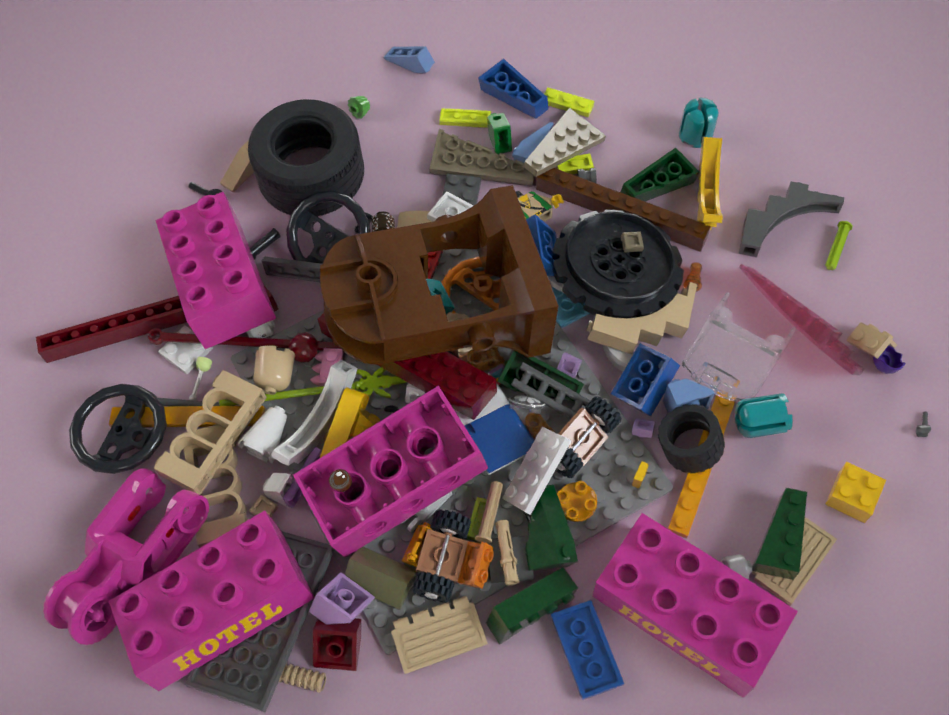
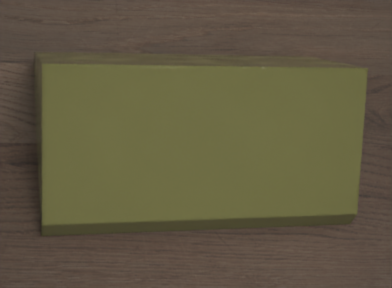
[345,547,418,610]

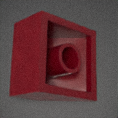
[313,618,361,671]

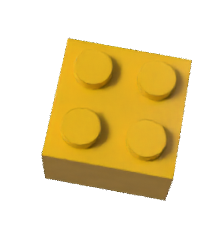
[825,461,886,523]

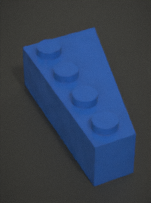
[478,58,549,119]

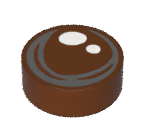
[329,469,352,492]

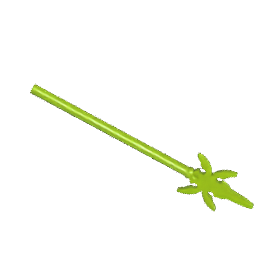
[219,367,406,406]

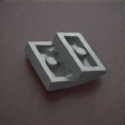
[489,535,534,583]

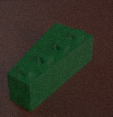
[620,147,699,202]
[486,567,578,644]

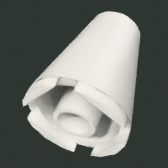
[237,406,287,463]

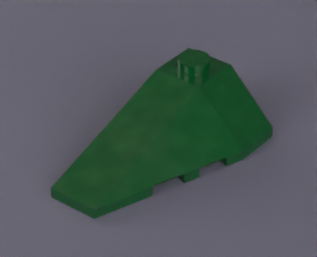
[497,350,584,401]
[525,485,578,571]

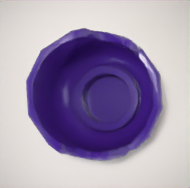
[873,345,906,374]

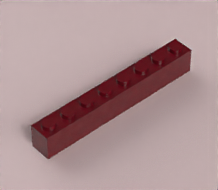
[36,295,187,363]

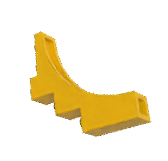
[697,137,723,230]

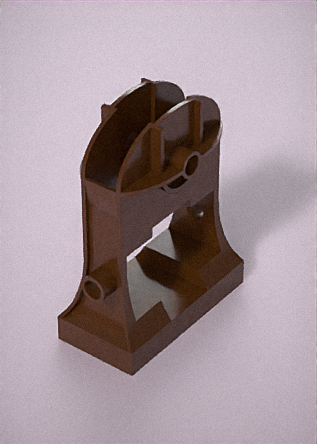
[320,185,559,365]

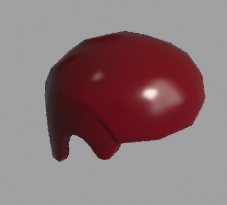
[289,332,318,363]

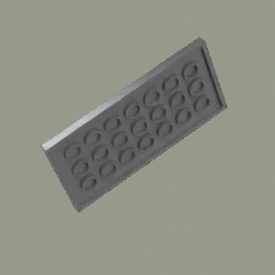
[185,531,335,713]

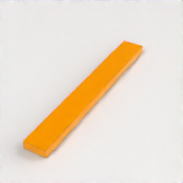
[108,406,265,427]

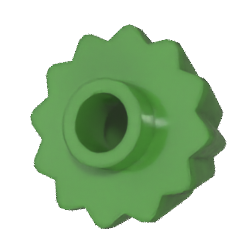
[347,96,370,119]

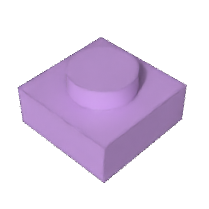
[557,352,582,378]
[632,418,655,438]

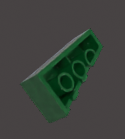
[752,488,807,580]

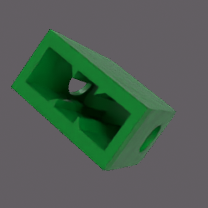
[487,113,512,155]

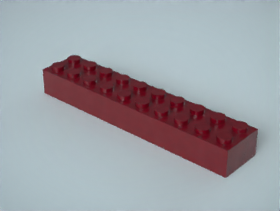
[317,313,497,420]

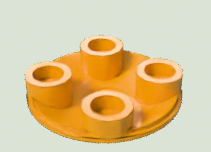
[557,481,597,522]

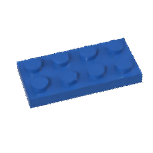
[551,600,624,700]

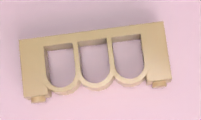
[154,370,267,495]
[182,424,249,548]

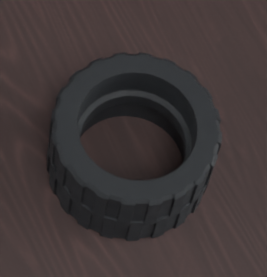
[658,404,725,473]

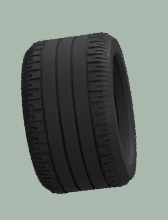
[248,99,365,216]

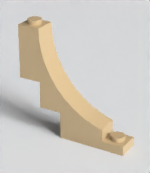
[586,282,697,354]

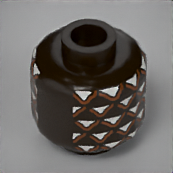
[372,211,395,232]

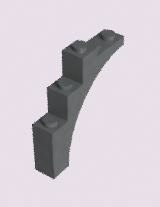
[739,181,844,257]

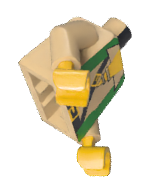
[516,191,564,222]

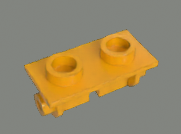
[401,522,432,567]

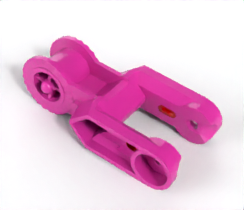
[43,468,209,645]

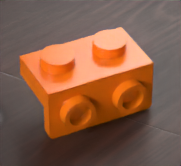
[457,541,494,589]

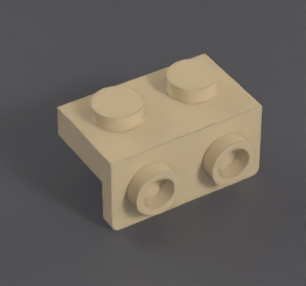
[846,322,897,359]

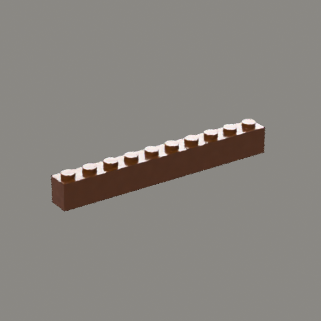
[536,168,711,252]

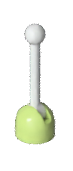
[189,357,213,401]

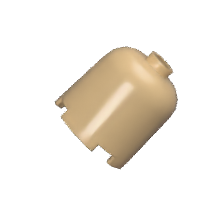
[253,346,295,395]

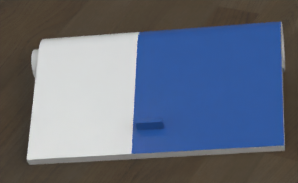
[454,374,535,475]

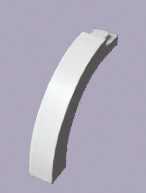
[271,360,358,466]

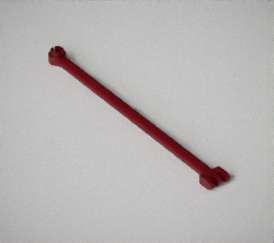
[147,328,344,352]

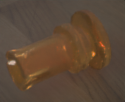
[683,262,702,292]

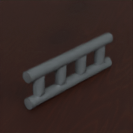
[511,362,590,419]

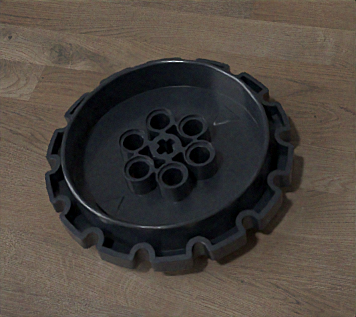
[552,210,684,319]

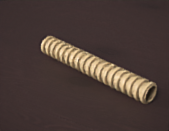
[279,663,326,693]

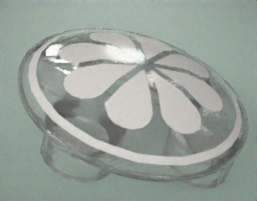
[507,395,547,414]

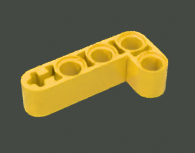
[320,387,369,458]

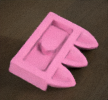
[310,348,344,386]

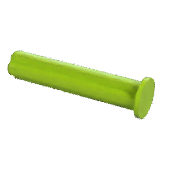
[825,221,853,270]

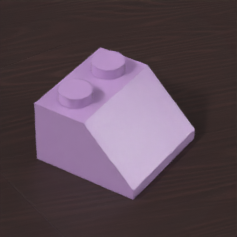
[309,573,375,624]

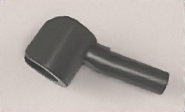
[916,411,931,437]

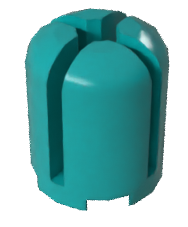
[679,97,719,148]
[735,393,793,438]

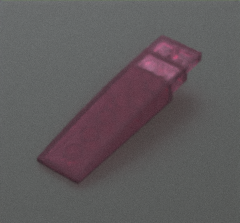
[739,264,865,375]

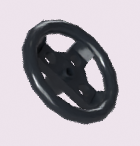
[286,190,370,264]
[69,384,167,474]

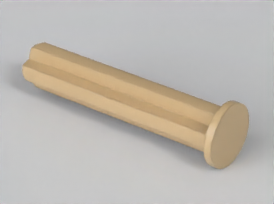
[475,481,503,544]

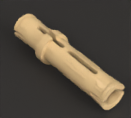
[495,520,519,585]

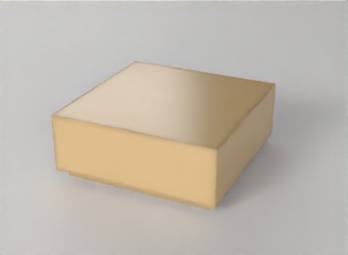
[249,494,279,517]

